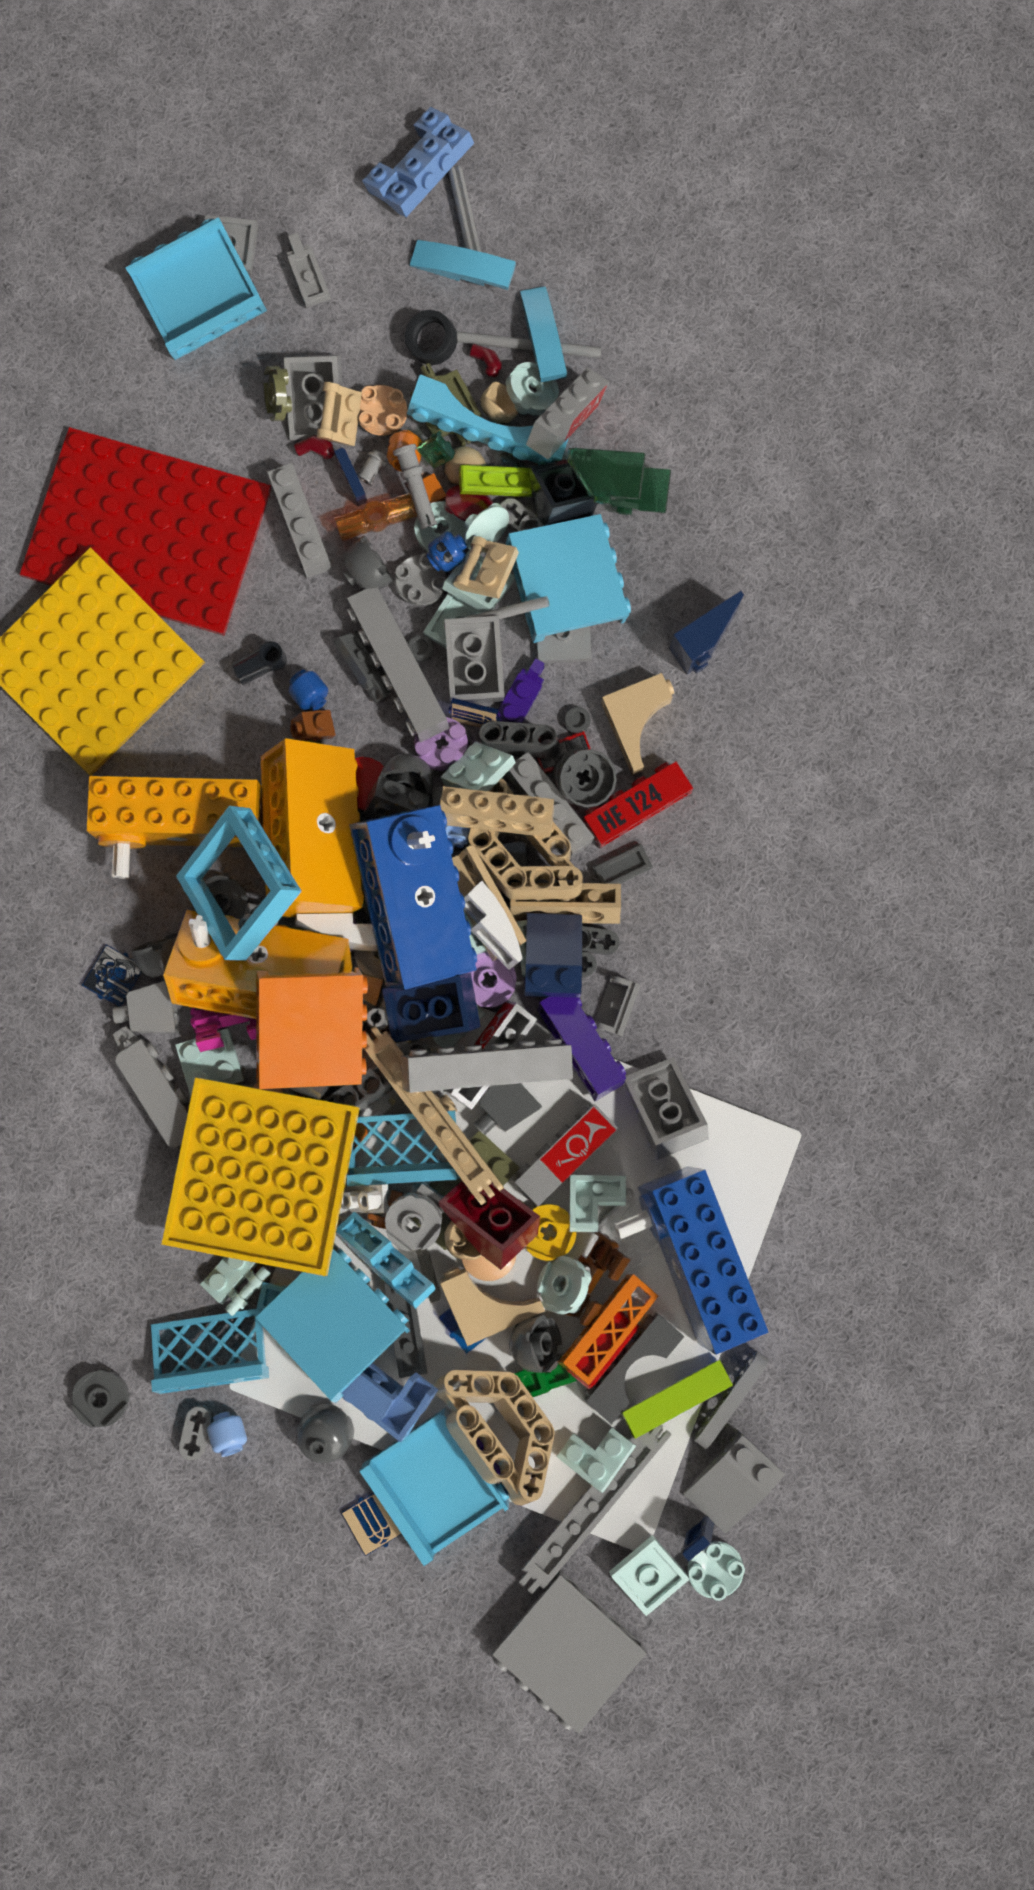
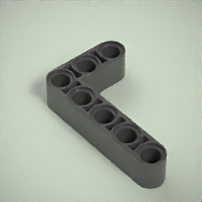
[294,1040,432,1112]

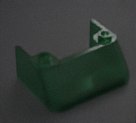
[567,448,671,515]

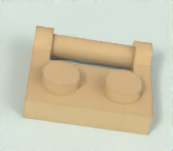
[316,382,362,446]
[453,536,519,599]

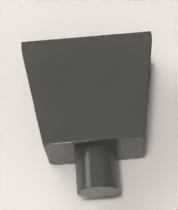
[474,1083,542,1135]

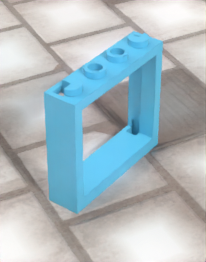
[176,806,302,961]

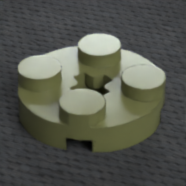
[263,366,292,422]

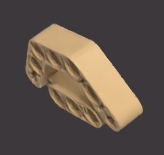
[468,778,583,900]
[434,1370,555,1506]

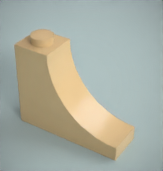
[601,673,674,776]
[440,1267,545,1346]

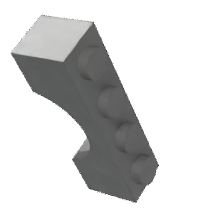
[584,1312,685,1425]

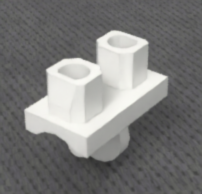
[341,1184,390,1213]

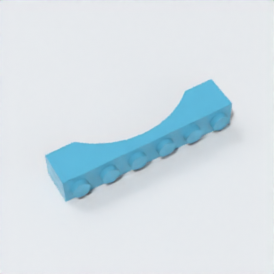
[407,374,568,465]

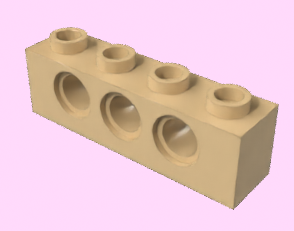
[440,786,554,838]
[510,882,621,924]

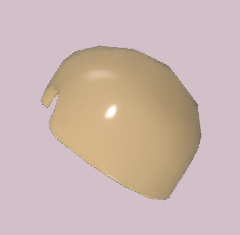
[480,382,518,424]
[445,446,487,485]
[444,1221,482,1260]

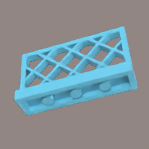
[347,1110,460,1186]
[151,1309,269,1394]

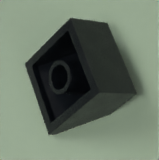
[529,457,600,526]

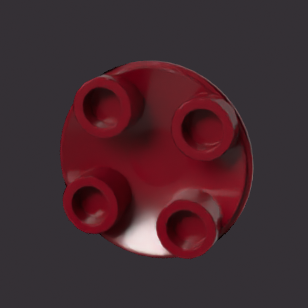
[444,485,493,521]

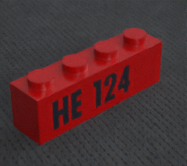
[583,761,694,848]

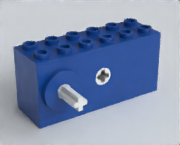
[349,805,477,990]
[614,1166,769,1355]

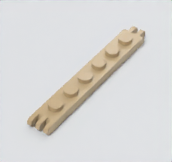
[364,1026,504,1205]

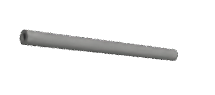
[444,332,601,358]

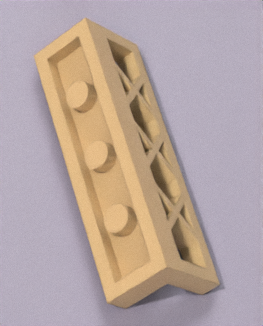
[452,844,527,961]

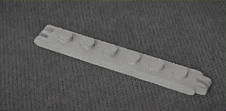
[518,1425,671,1594]

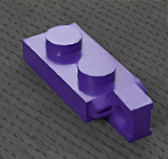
[493,658,545,723]

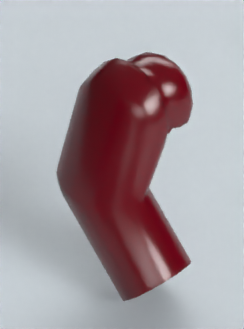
[470,344,502,377]
[294,435,335,459]

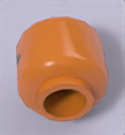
[387,430,423,472]

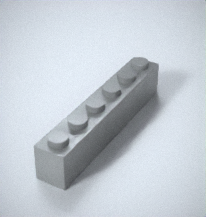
[346,587,449,743]
[401,1039,573,1093]

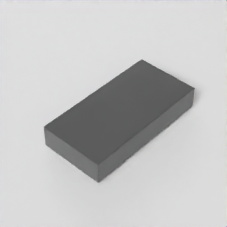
[592,843,653,884]

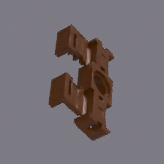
[565,1231,631,1327]

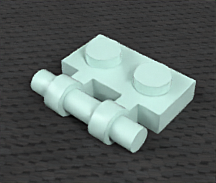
[200,1257,271,1316]

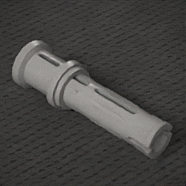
[393,444,437,529]

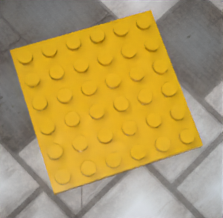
[0,547,206,776]
[161,1078,360,1276]

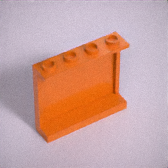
[256,968,368,1089]

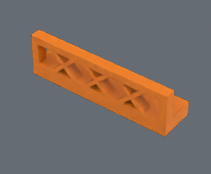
[558,1274,659,1385]

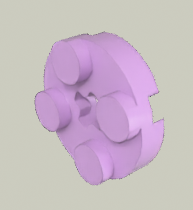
[414,717,469,771]
[469,952,517,1008]

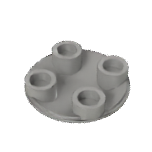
[394,553,448,606]

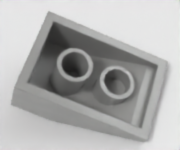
[284,355,343,440]
[444,616,505,705]
[624,1057,709,1160]
[683,1431,785,1533]

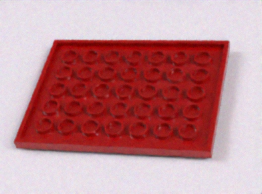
[20,427,272,636]

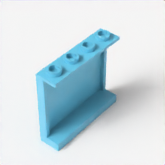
[125,217,267,360]
[505,514,631,643]
[255,1248,410,1404]
[359,1407,510,1566]

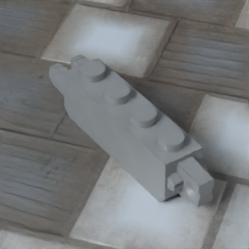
[113,1026,189,1148]

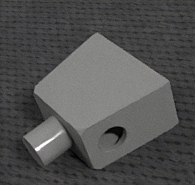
[113,981,180,1034]

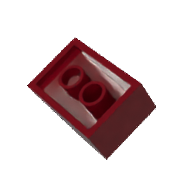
[439,1180,540,1270]

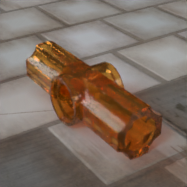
[334,493,417,541]

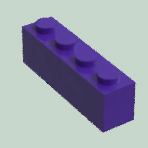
[537,997,626,1102]

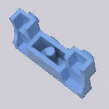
[362,107,474,217]
[342,1363,438,1443]

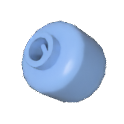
[207,1412,247,1457]

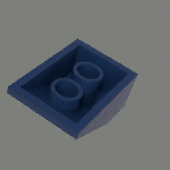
[669,591,744,674]
[524,913,582,998]
[382,972,481,1043]

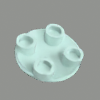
[465,503,509,550]
[687,1541,745,1601]

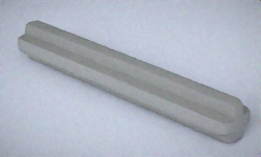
[448,166,481,252]

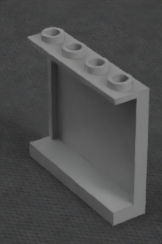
[492,1570,647,1734]

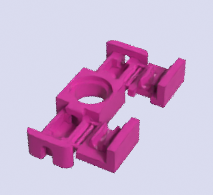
[190,1008,256,1052]

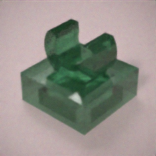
[417,431,456,468]

